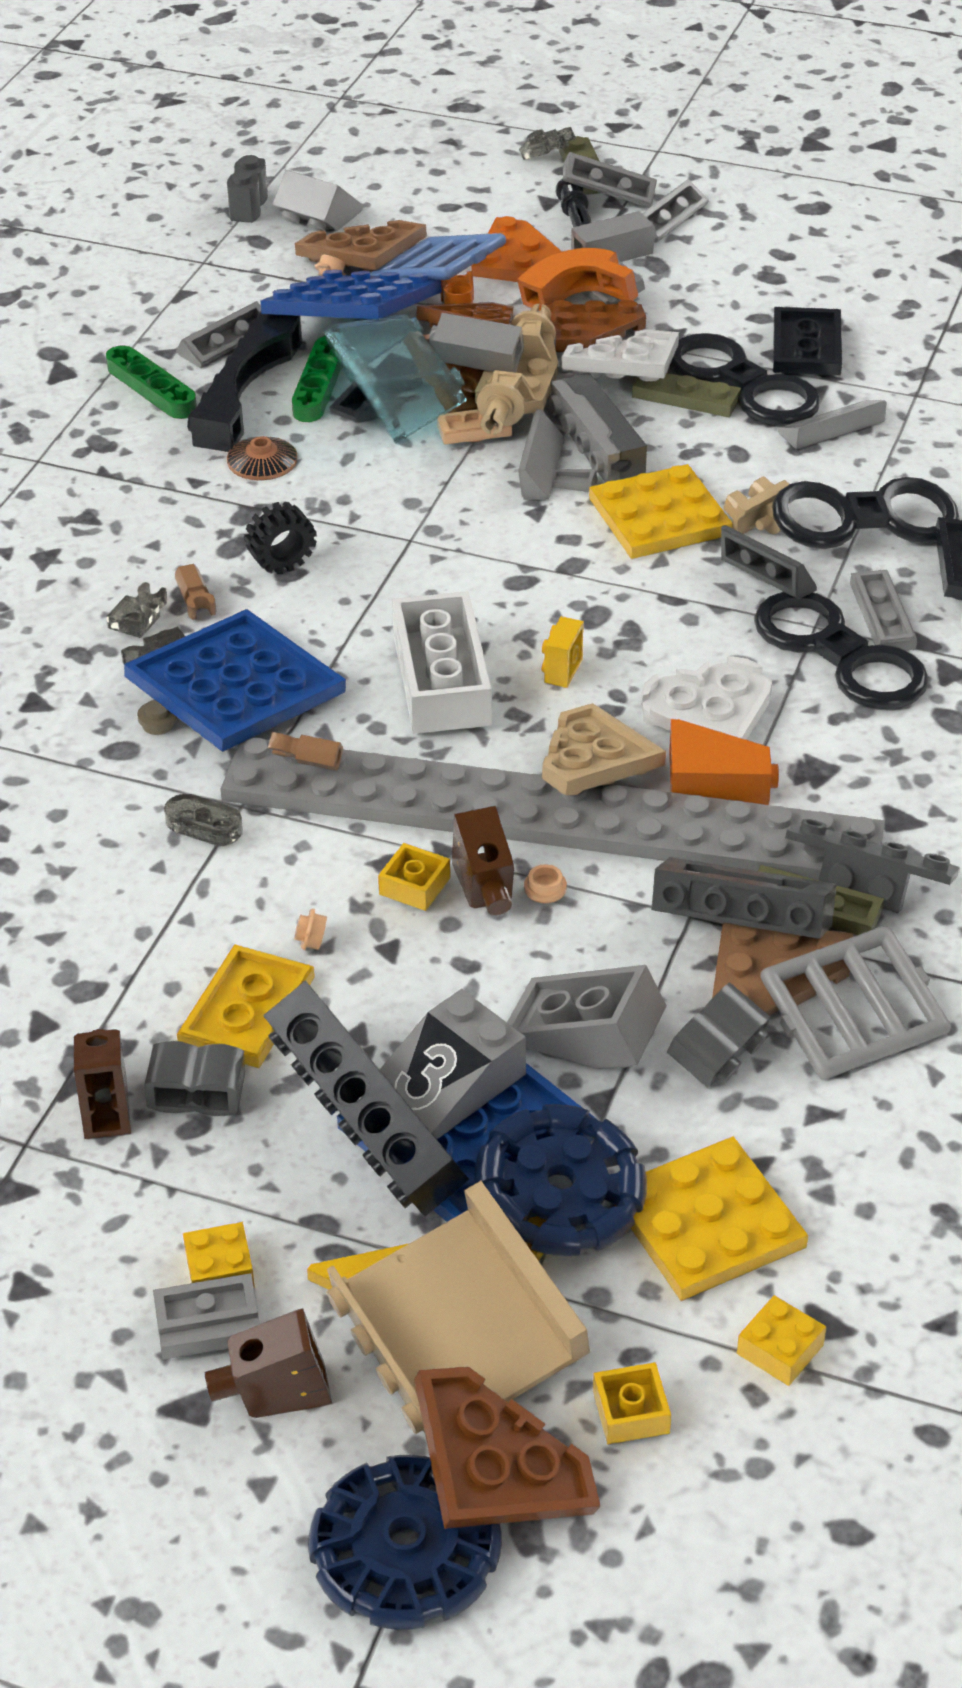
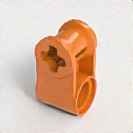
[440,271,474,304]

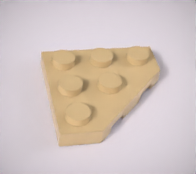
[542,703,666,796]

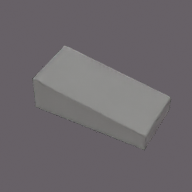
[552,469,598,492]

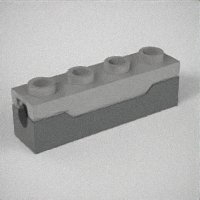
[548,373,647,482]

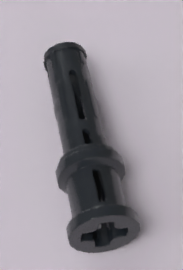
[555,179,592,227]

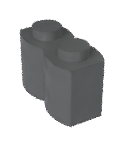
[227,155,268,223]
[667,982,771,1088]
[144,1041,245,1116]

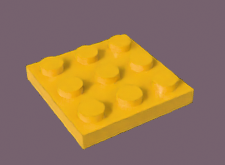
[589,464,733,559]
[614,1136,808,1301]

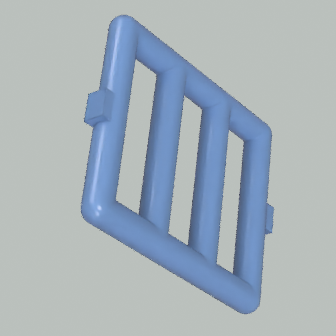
[371,233,506,280]

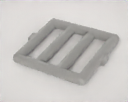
[761,926,951,1079]

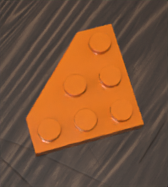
[471,216,562,282]

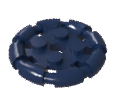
[474,1104,647,1256]
[308,1455,502,1630]

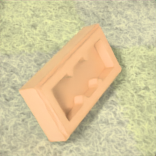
[437,409,512,445]

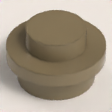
[137,700,177,735]

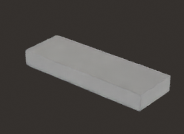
[850,570,917,651]

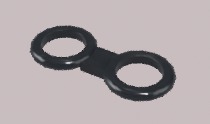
[669,333,821,426]
[772,477,959,549]
[754,592,929,710]

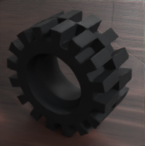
[244,502,317,574]

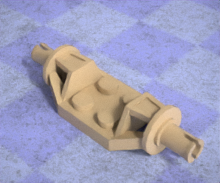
[475,304,558,435]

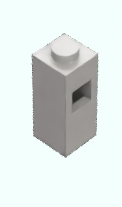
[571,211,657,262]
[429,313,524,373]

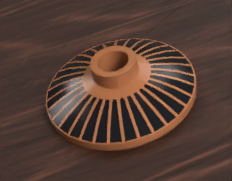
[227,436,297,480]

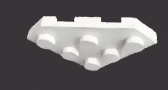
[562,329,679,381]

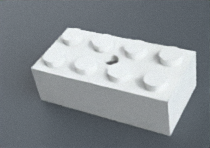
[392,591,492,734]

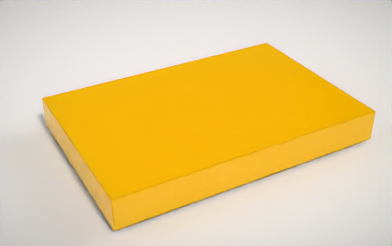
[177,944,315,1068]

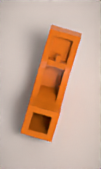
[517,248,639,311]

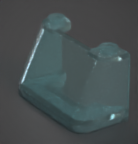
[323,314,467,444]

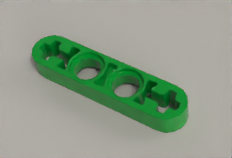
[292,335,345,422]
[106,345,197,419]

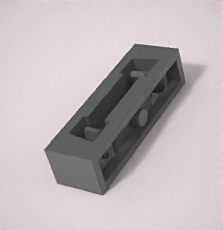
[651,857,837,939]

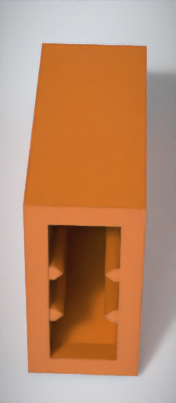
[669,719,779,805]

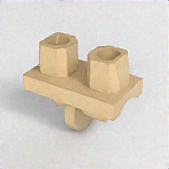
[724,476,789,534]

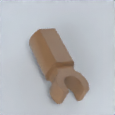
[175,564,216,620]
[268,732,343,771]

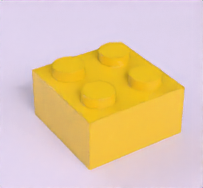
[541,616,584,688]
[378,843,451,911]
[183,1222,255,1288]
[737,1295,826,1386]
[593,1362,671,1444]

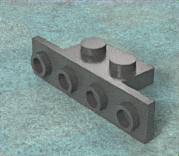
[785,819,960,913]

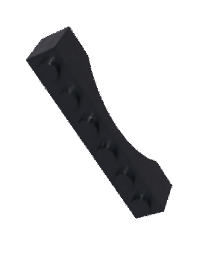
[187,311,302,452]

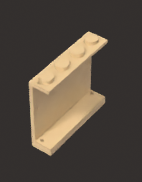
[326,1181,590,1434]

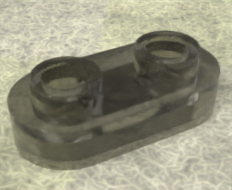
[164,794,243,846]

